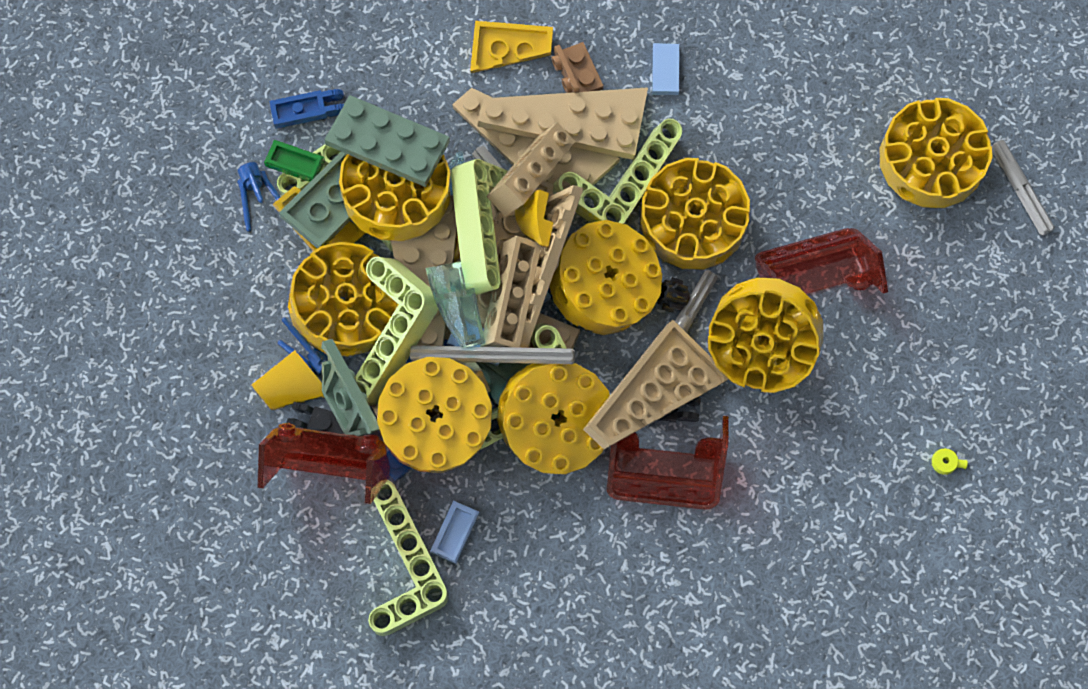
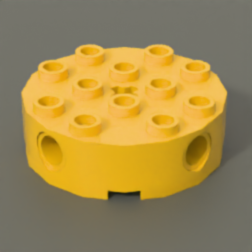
[880,98,992,208]
[339,154,451,241]
[641,158,750,270]
[549,220,662,335]
[288,242,399,357]
[708,278,823,393]
[377,357,492,473]
[497,363,610,474]

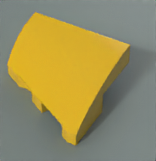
[515,190,553,247]
[251,350,325,410]

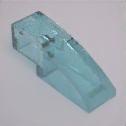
[426,261,485,349]

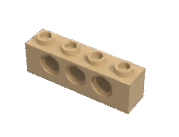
[486,122,575,217]
[480,236,541,348]

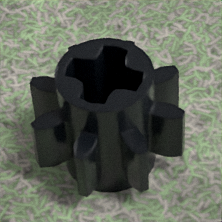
[657,277,690,313]

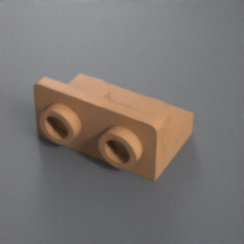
[551,42,603,93]

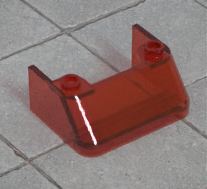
[754,228,888,294]
[607,416,729,510]
[257,423,390,504]

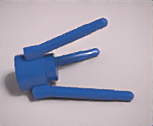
[237,162,280,232]
[278,317,328,375]

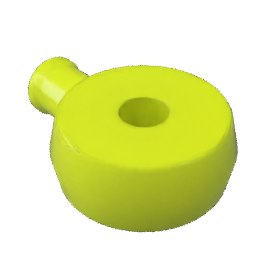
[931,448,968,475]

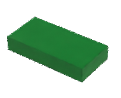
[264,140,325,182]

